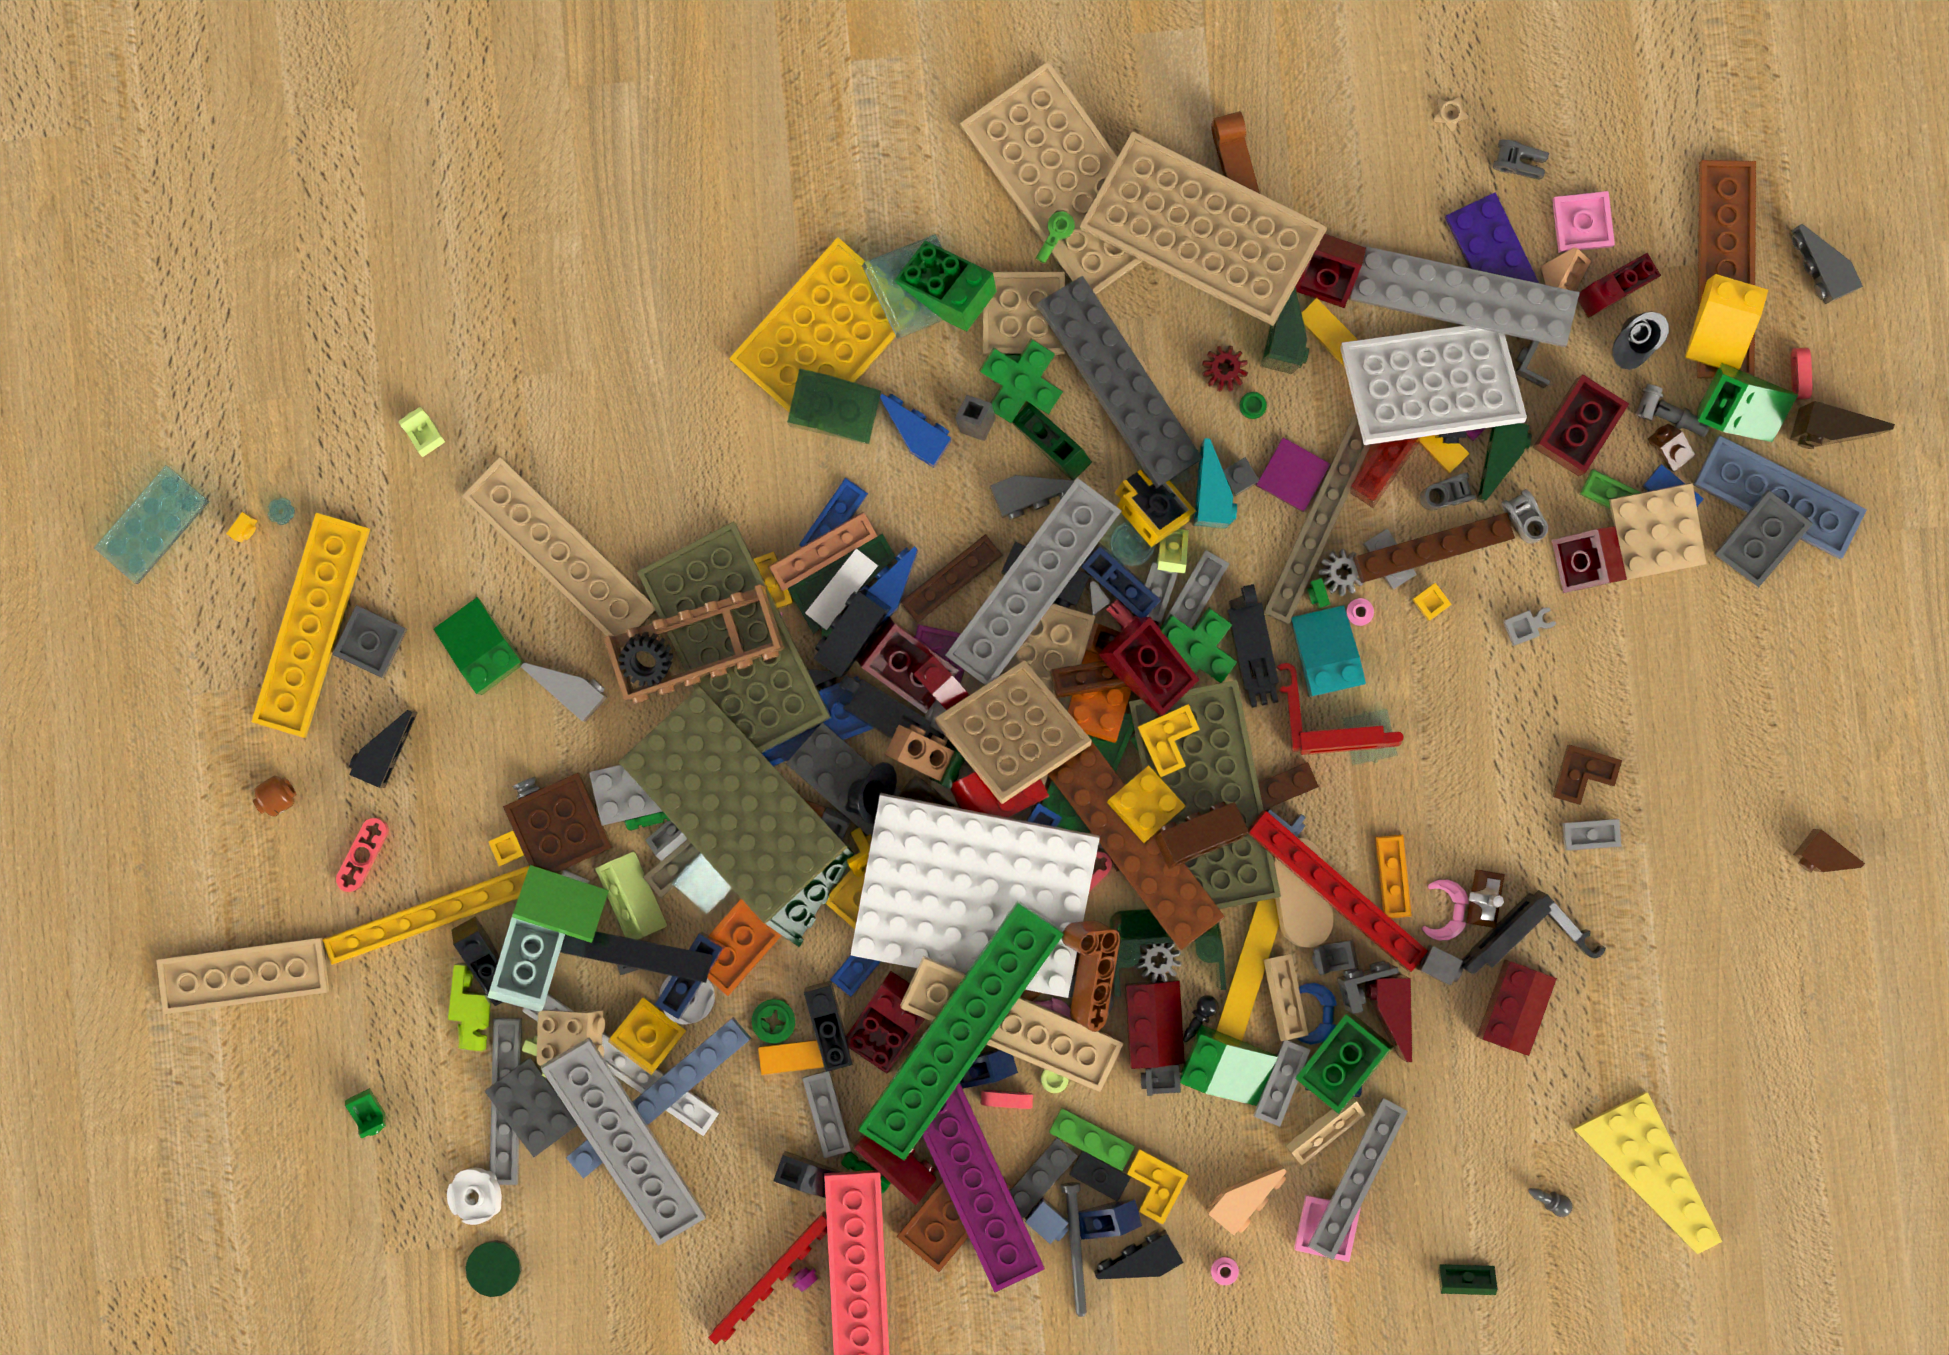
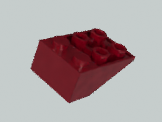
[846,971,925,1074]

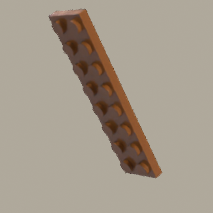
[1697,160,1756,379]
[1048,741,1225,950]

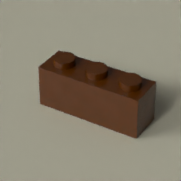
[1155,802,1249,869]

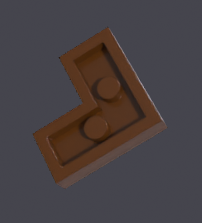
[1552,744,1622,805]

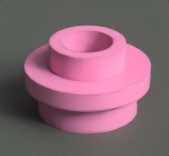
[1346,598,1374,626]
[1211,1257,1239,1285]

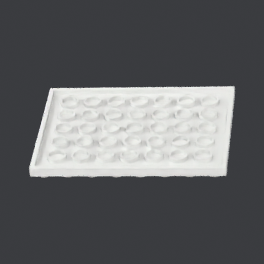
[851,793,1100,998]

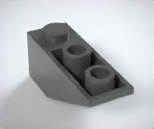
[1791,224,1863,304]
[990,475,1074,520]

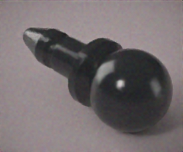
[1183,995,1219,1042]

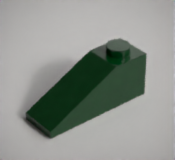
[1012,403,1092,481]
[1477,423,1532,503]

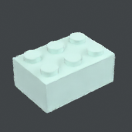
[488,917,565,1012]

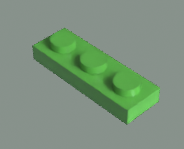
[1049,1107,1135,1171]

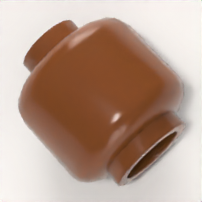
[253,776,297,817]

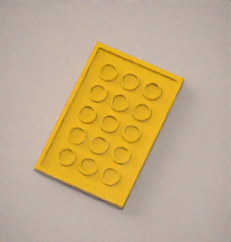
[729,237,919,432]

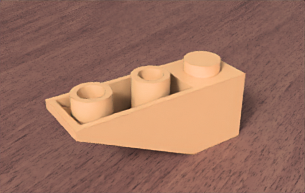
[1206,1165,1287,1235]

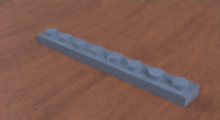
[566,1017,751,1179]

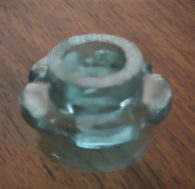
[268,498,295,525]

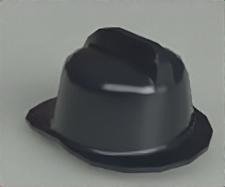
[1612,311,1669,370]
[845,762,897,824]

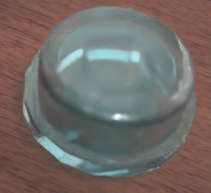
[1110,522,1155,566]

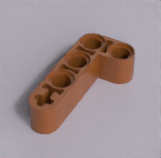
[1211,111,1260,194]
[1062,920,1120,1032]

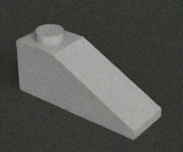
[521,663,607,722]

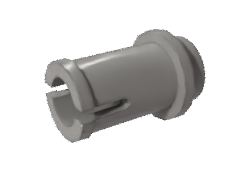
[1635,384,1663,421]

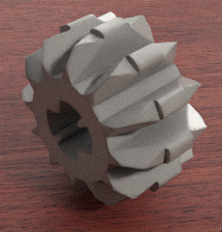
[1319,549,1363,596]
[1135,936,1181,983]

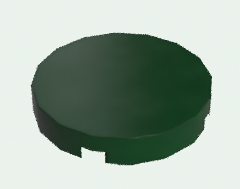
[465,1240,522,1297]

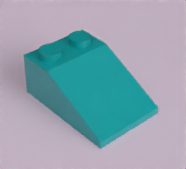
[1193,438,1237,529]
[1291,605,1366,697]

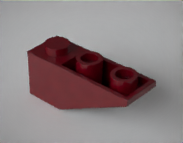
[1578,253,1661,318]

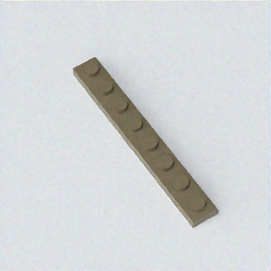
[1264,414,1371,624]

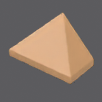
[1541,248,1591,291]

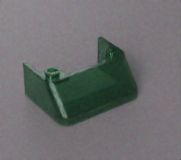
[1109,909,1226,997]

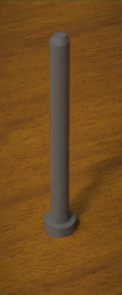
[1061,1182,1087,1317]

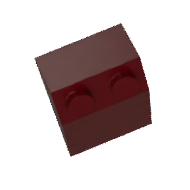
[856,617,959,714]
[1099,617,1200,716]
[1365,974,1412,1062]

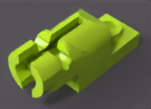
[448,963,491,1051]

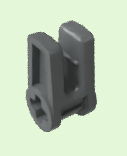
[1493,139,1549,180]

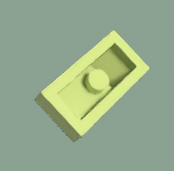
[1156,529,1189,573]

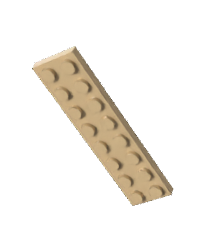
[462,457,656,636]
[900,956,1124,1092]

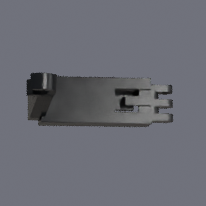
[1227,584,1279,708]
[837,675,945,759]
[1461,890,1606,974]

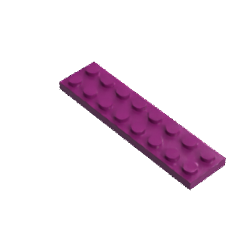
[922,1082,1045,1293]

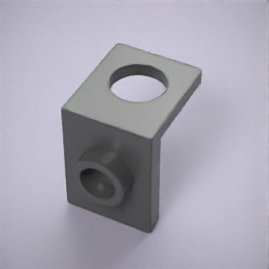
[1515,340,1551,388]

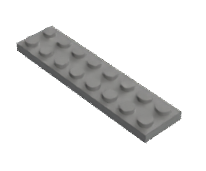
[1351,246,1580,347]
[945,478,1121,685]
[541,1037,706,1246]

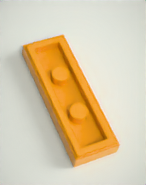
[1375,834,1412,918]
[758,1040,824,1075]

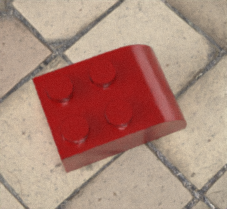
[950,772,1049,818]

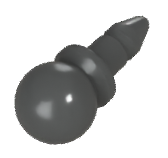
[1528,1188,1573,1217]

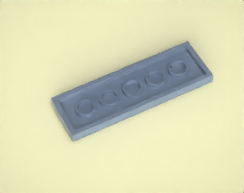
[1693,436,1867,559]

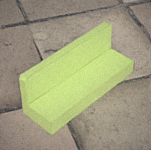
[595,852,667,940]

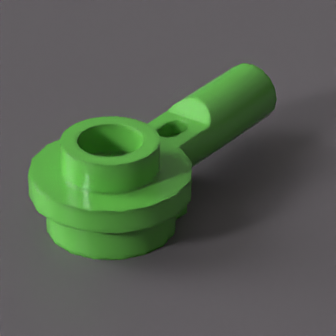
[1036,212,1075,263]

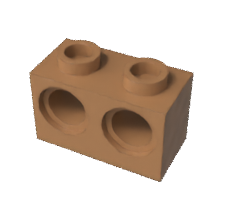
[885,724,955,781]

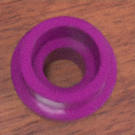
[792,1267,818,1292]

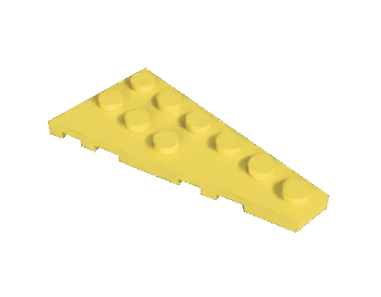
[1572,1092,1722,1254]

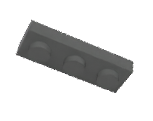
[1010,1137,1078,1218]

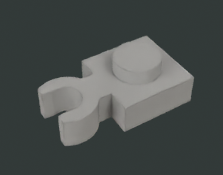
[1503,608,1556,646]

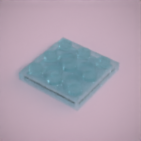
[862,234,943,339]

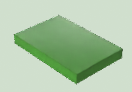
[512,865,609,943]

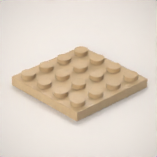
[935,660,1092,804]

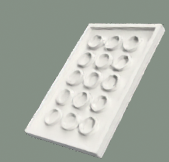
[1340,326,1527,445]

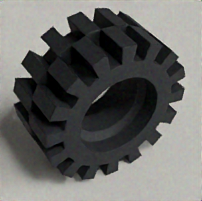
[619,632,673,686]

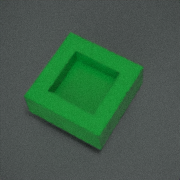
[1307,578,1330,609]

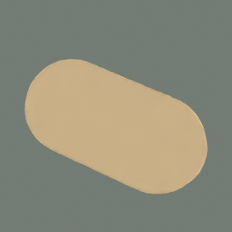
[1273,838,1333,948]

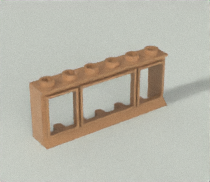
[604,585,785,704]

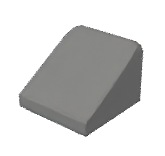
[1089,581,1110,616]

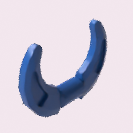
[1297,983,1337,1045]

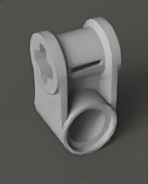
[1502,489,1548,544]

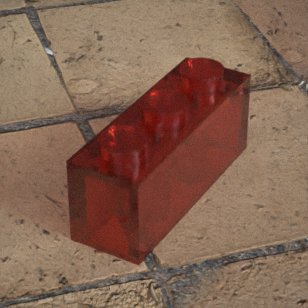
[1350,437,1420,508]

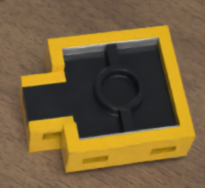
[1115,470,1196,547]

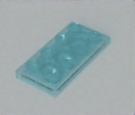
[94,465,210,584]

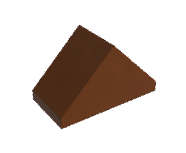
[1085,623,1121,655]

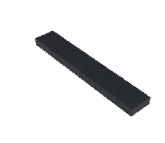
[560,931,713,983]

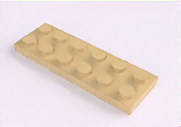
[156,937,329,1014]

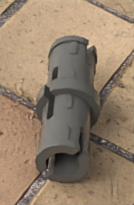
[1654,399,1710,438]

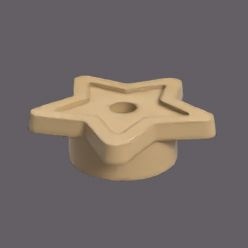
[1433,97,1469,132]

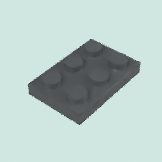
[1714,489,1813,588]
[484,1057,578,1158]

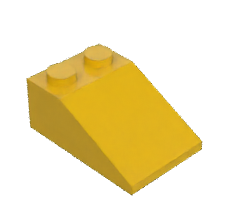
[1685,274,1769,370]

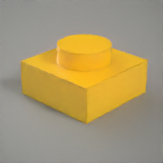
[226,512,258,543]
[1412,583,1452,621]
[488,830,524,867]

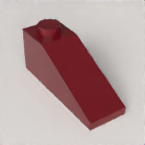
[911,653,970,711]

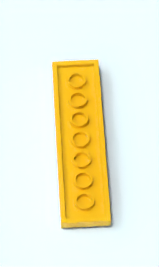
[251,513,370,738]

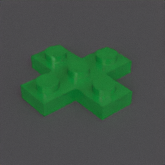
[979,338,1063,423]
[1160,607,1237,683]

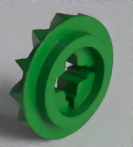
[752,999,796,1043]

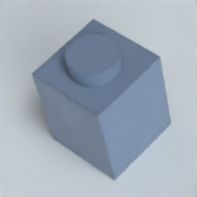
[1025,1197,1069,1244]

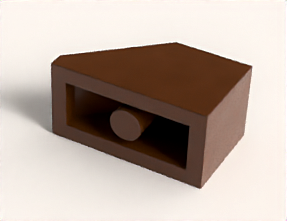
[1793,829,1865,873]

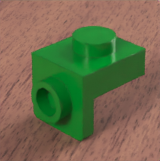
[345,1088,386,1138]

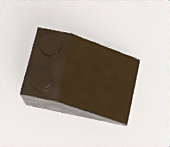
[1790,401,1895,449]

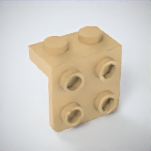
[537,1010,605,1066]

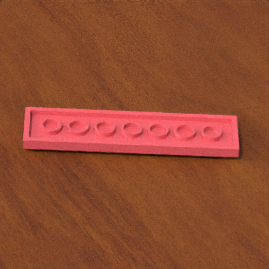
[824,1170,889,1355]

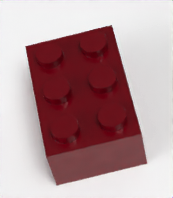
[1533,374,1629,477]

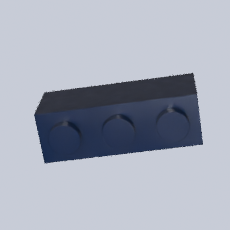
[655,932,725,1019]

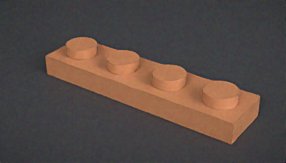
[768,512,877,591]

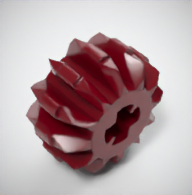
[1202,346,1248,392]

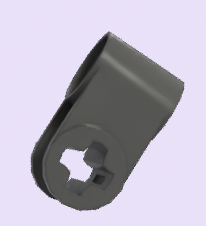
[1420,472,1476,511]

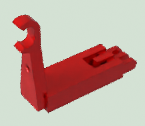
[1277,663,1404,755]

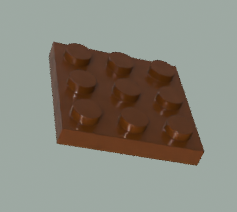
[503,773,613,873]

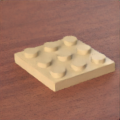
[983,272,1065,355]
[1609,483,1707,580]

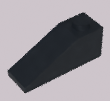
[349,710,418,788]

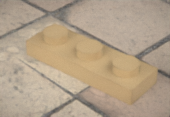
[1264,954,1308,1041]
[1286,1097,1366,1166]

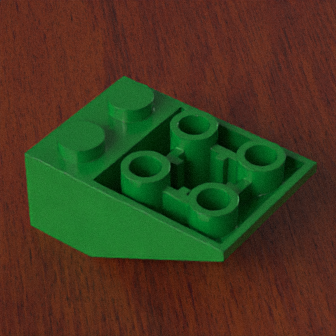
[895,240,997,332]
[1697,363,1798,442]

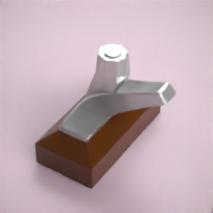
[1466,869,1505,928]

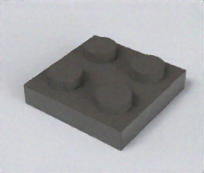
[332,605,407,678]

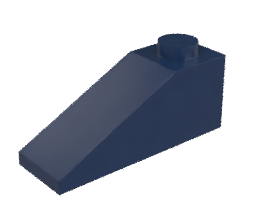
[1081,542,1161,618]

